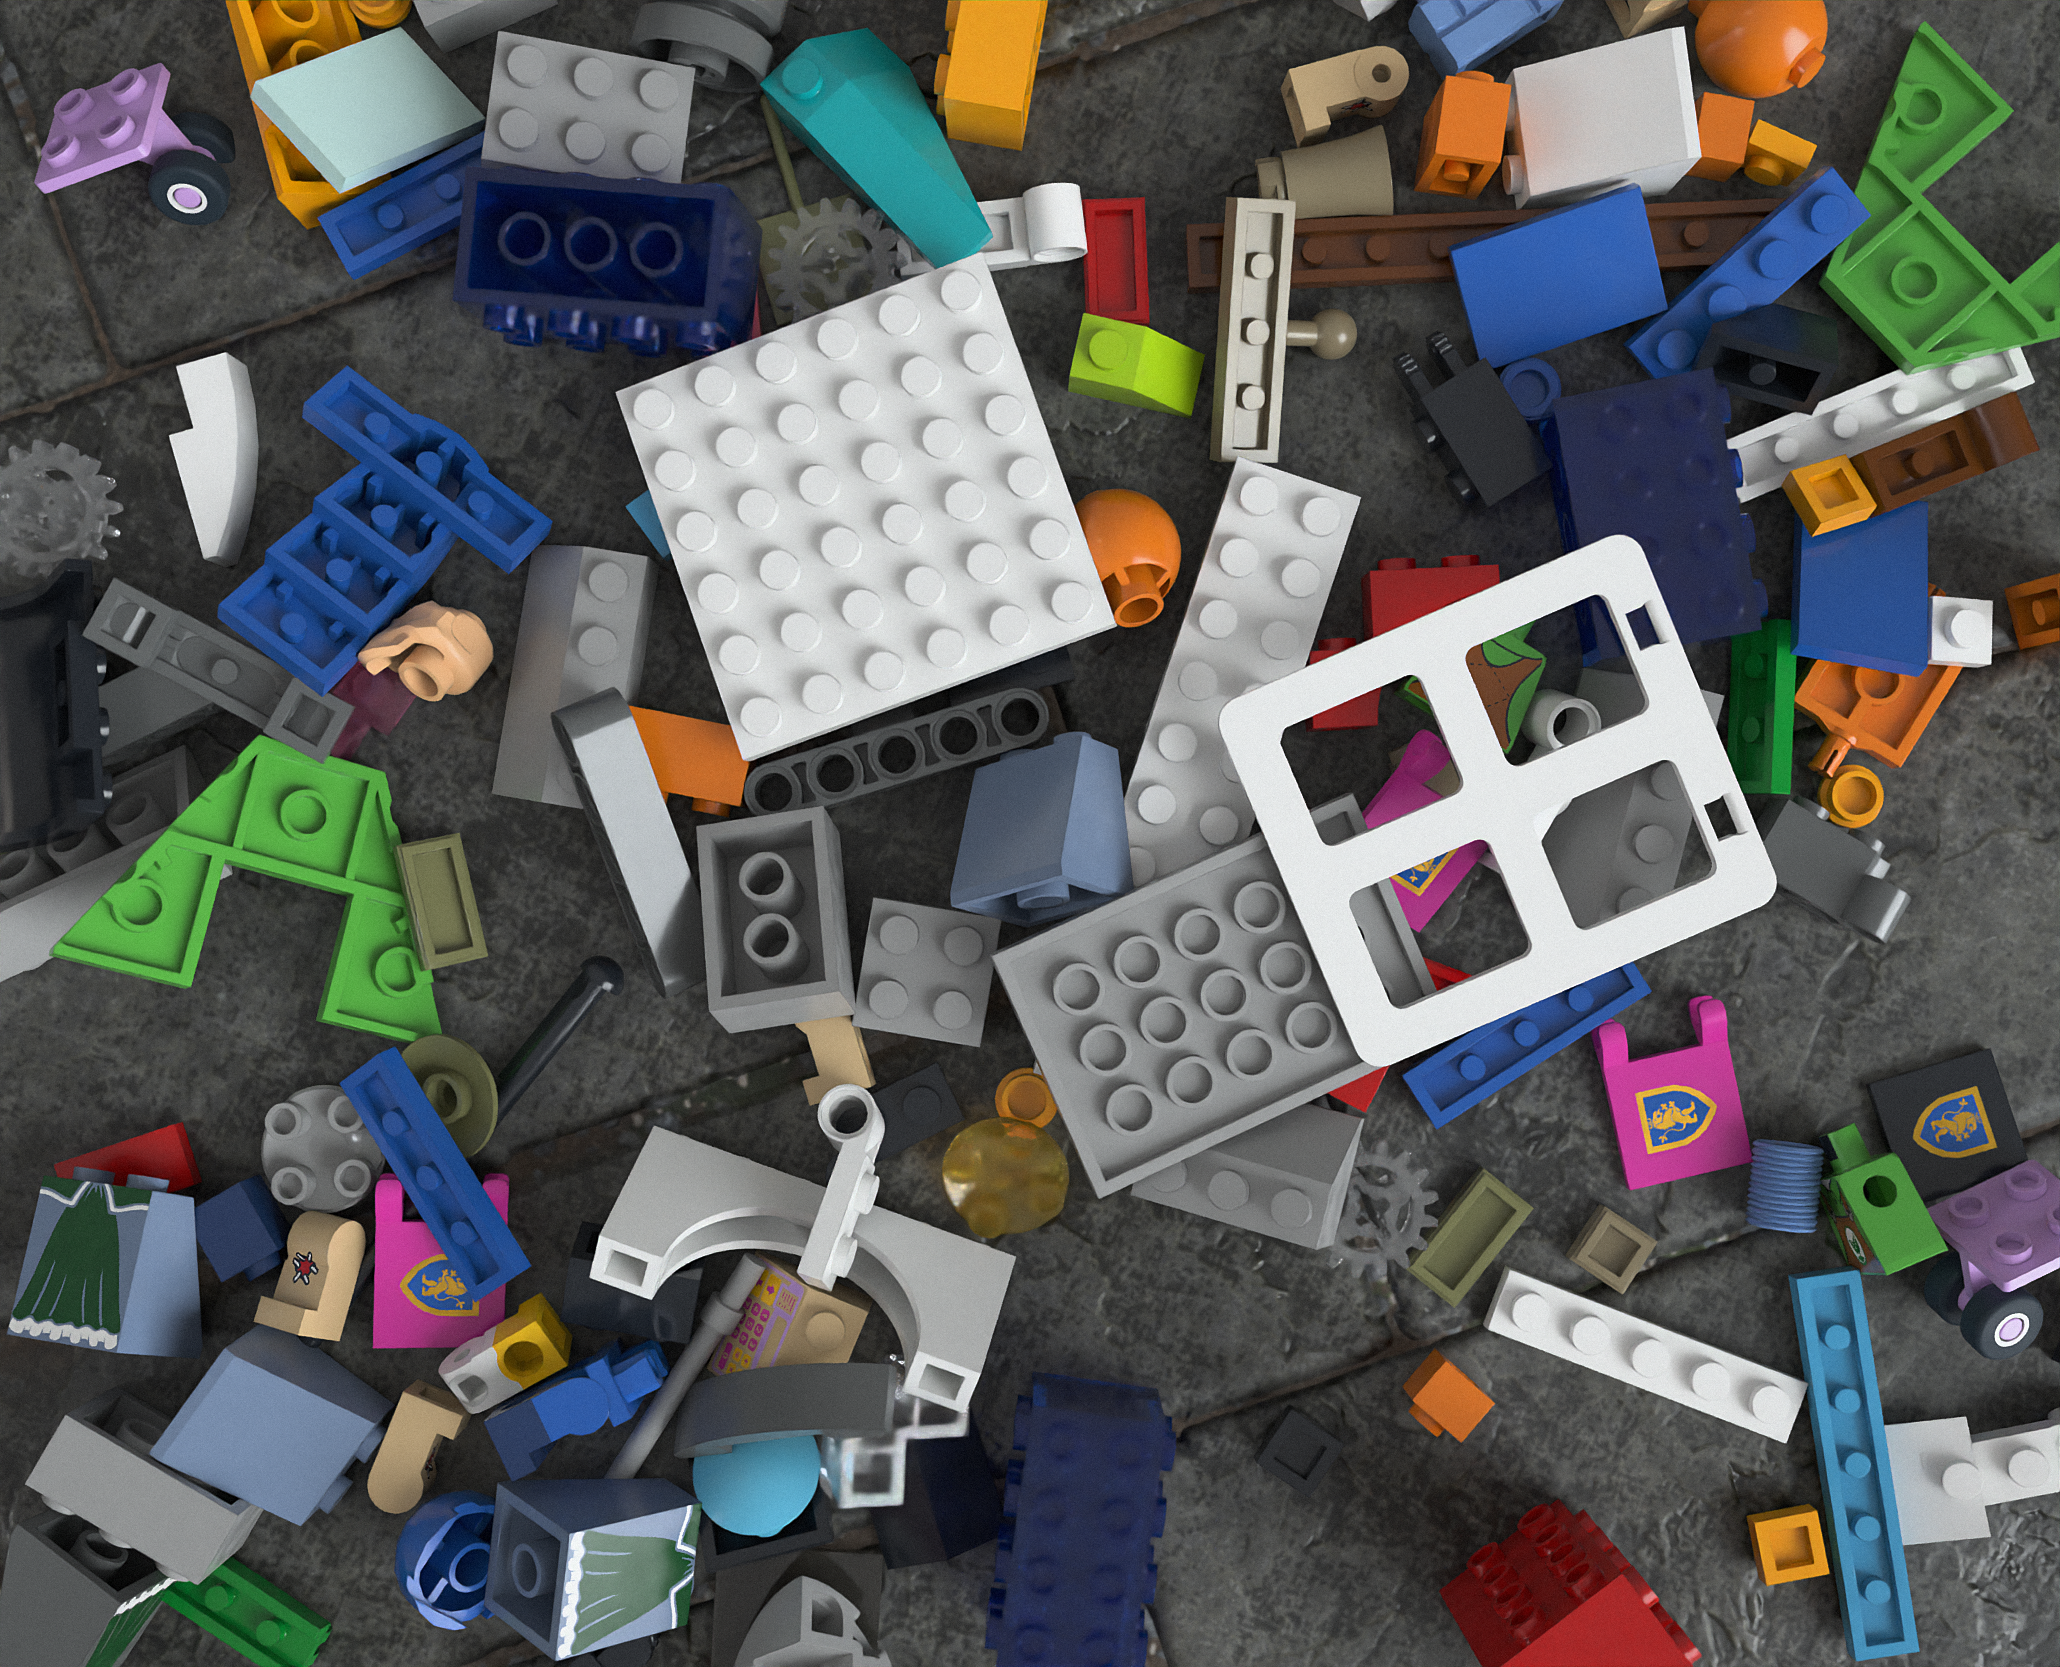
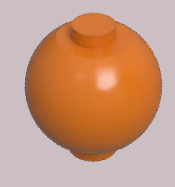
[1688,0,1828,99]
[1074,489,1181,627]

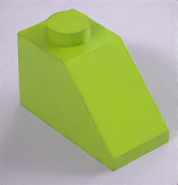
[1068,313,1205,419]

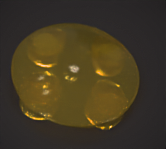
[942,1117,1069,1238]

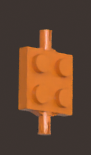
[1794,582,1963,779]

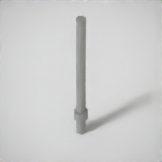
[603,1252,767,1479]

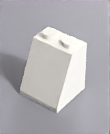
[1502,26,1702,210]

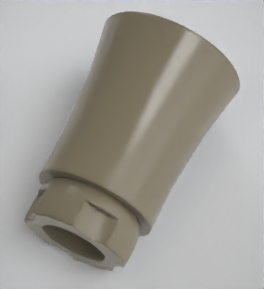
[1255,125,1393,219]

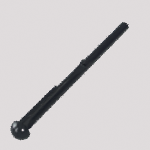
[297,955,624,1348]

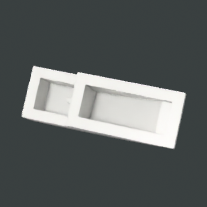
[169,352,259,567]

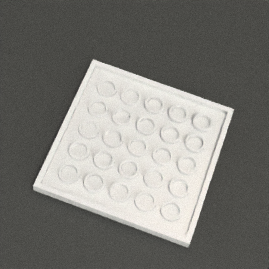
[615,252,1117,762]

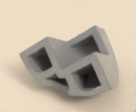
[733,1575,892,1667]

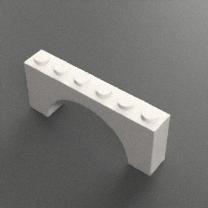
[589,1126,1016,1413]

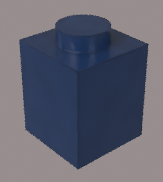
[194,1174,291,1282]

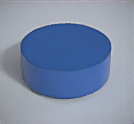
[1498,357,1561,424]

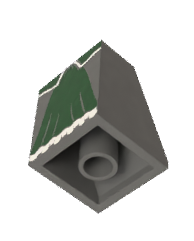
[0,1509,177,1667]

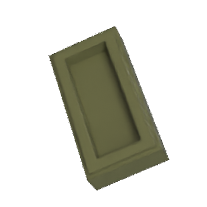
[393,833,488,972]
[1401,1166,1534,1308]

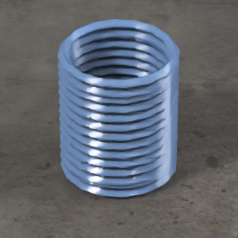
[1745,1139,1825,1233]

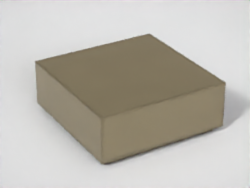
[1565,1203,1658,1295]

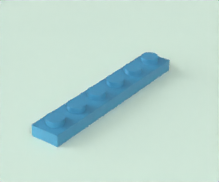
[1788,1265,1920,1661]

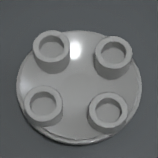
[261,1085,386,1213]

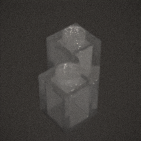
[820,1354,970,1509]

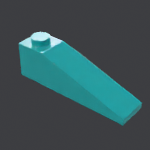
[760,28,993,269]

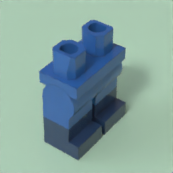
[483,1337,672,1482]

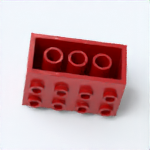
[1439,1499,1702,1667]

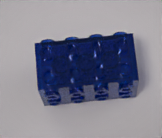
[453,166,763,361]
[1538,367,1768,668]
[984,1371,1176,1667]

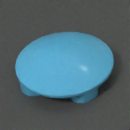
[693,1435,823,1537]

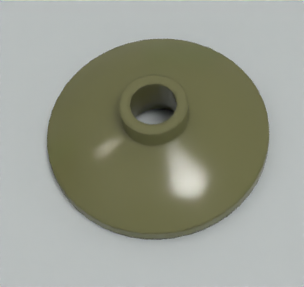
[401,1034,498,1158]

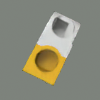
[438,1292,572,1414]

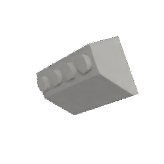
[492,545,660,809]
[1542,668,1724,928]
[0,744,233,982]

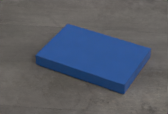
[1447,182,1668,369]
[1790,500,1928,677]

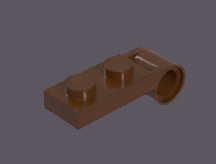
[1849,391,2040,519]

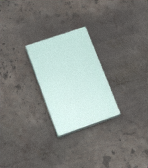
[250,26,486,194]

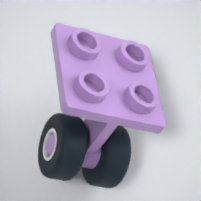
[34,63,235,225]
[1924,1160,2060,1360]

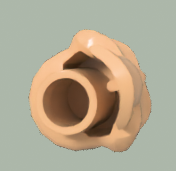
[357,600,494,702]

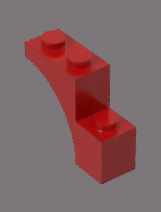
[1305,555,1500,732]

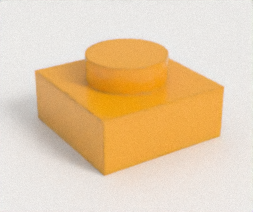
[1741,119,1817,187]
[1781,454,1877,537]
[1747,1504,1830,1586]

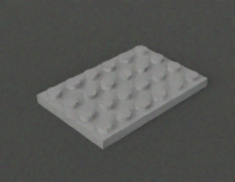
[989,793,1437,1199]

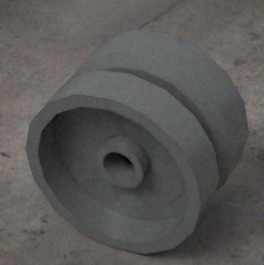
[628,0,789,93]

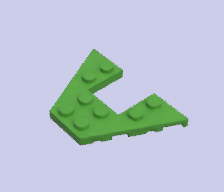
[1818,21,2060,375]
[48,735,442,1044]

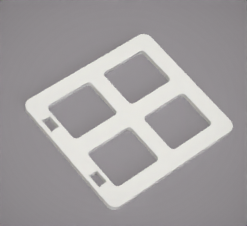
[1218,535,1777,1067]

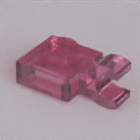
[330,660,417,761]

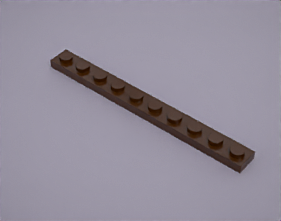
[1185,198,1826,294]

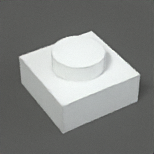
[1928,596,1993,668]

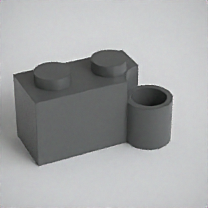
[1755,796,1912,945]

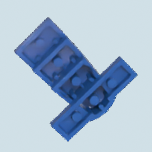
[217,366,553,697]

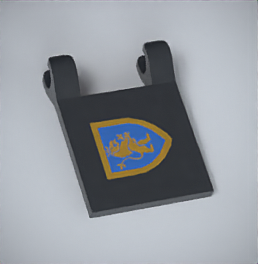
[1865,1048,2028,1246]

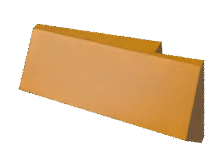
[225,0,392,230]

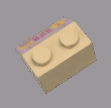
[707,1249,873,1376]

